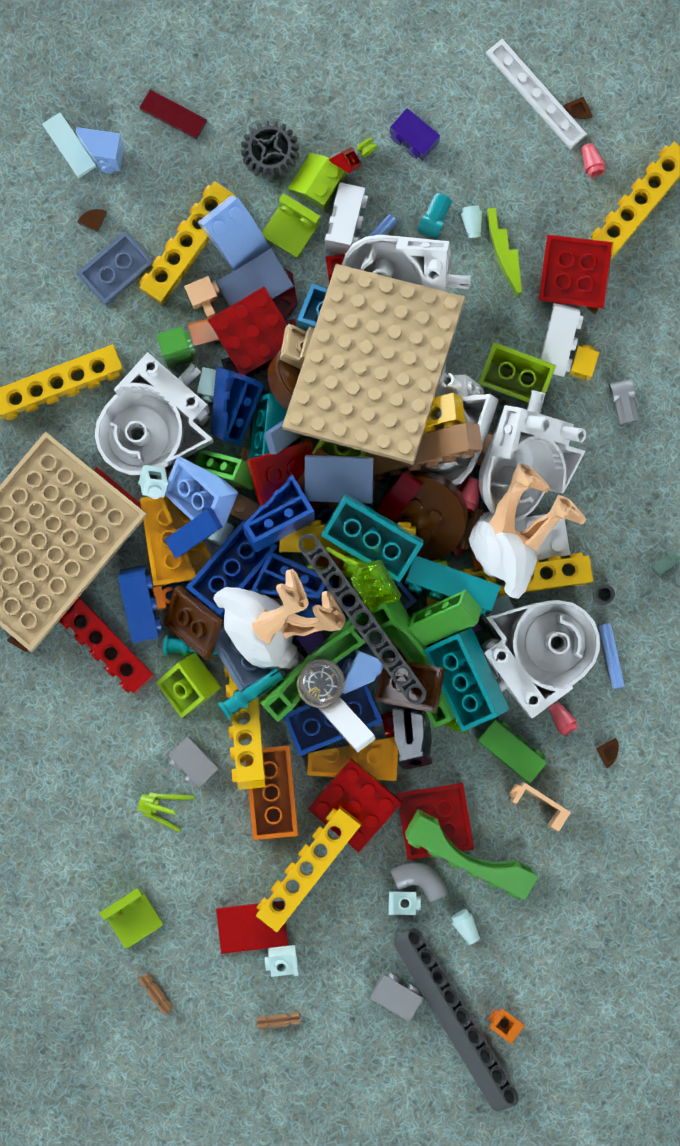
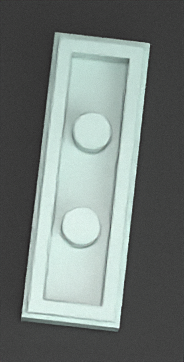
[42,113,96,179]

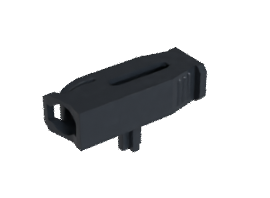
[392,704,432,770]

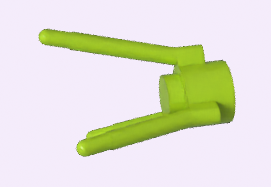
[307,544,366,579]
[138,792,195,832]

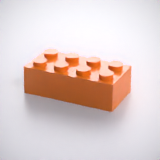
[246,745,299,840]

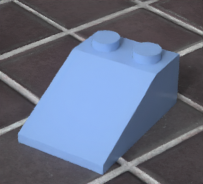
[198,195,271,271]
[165,457,238,529]

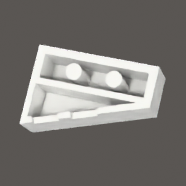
[325,182,368,254]
[540,303,583,377]

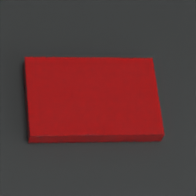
[216,900,288,954]

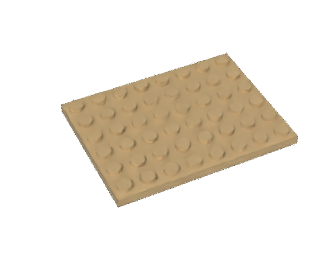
[282,264,465,465]
[0,431,147,652]

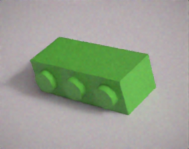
[156,326,195,368]
[194,449,254,490]
[408,590,482,647]
[477,719,547,784]

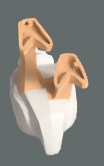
[469,463,586,599]
[213,569,345,670]

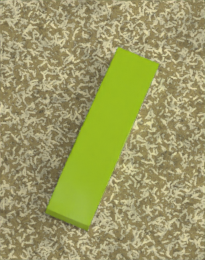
[486,208,522,297]

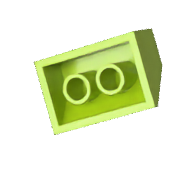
[478,342,556,403]

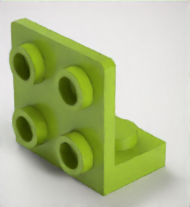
[262,193,321,258]
[99,887,163,949]

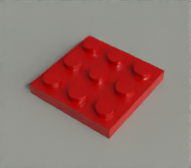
[538,235,614,309]
[208,286,287,375]
[247,440,326,510]
[308,758,403,853]
[397,783,474,860]

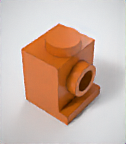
[488,1007,525,1044]

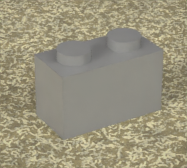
[168,736,220,788]
[370,972,423,1022]

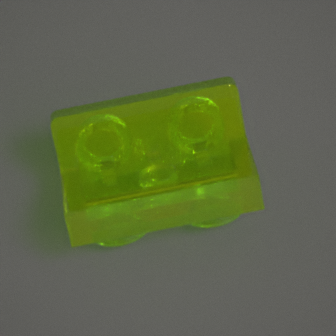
[351,560,401,613]

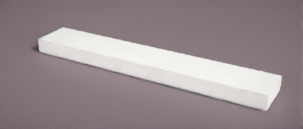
[486,39,587,150]
[284,651,376,753]

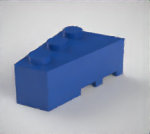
[211,366,265,446]
[243,475,315,553]
[251,551,335,602]
[118,565,162,643]

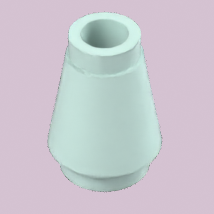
[461,206,482,239]
[451,909,480,945]

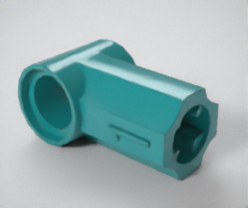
[417,193,452,240]

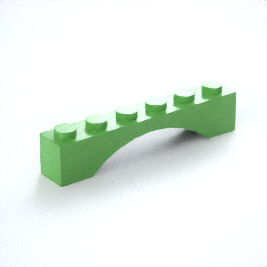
[369,594,455,728]
[258,612,377,722]
[405,809,538,900]

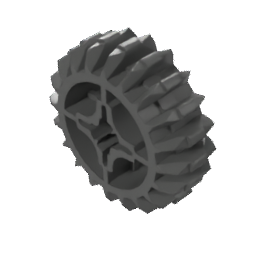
[241,120,299,180]

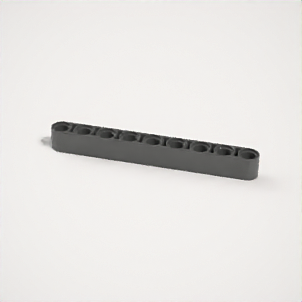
[299,534,426,704]
[394,928,519,1112]

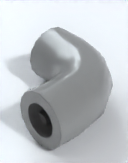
[390,863,449,902]

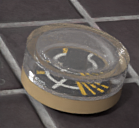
[297,659,345,708]

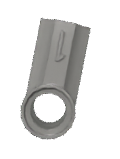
[609,379,639,426]

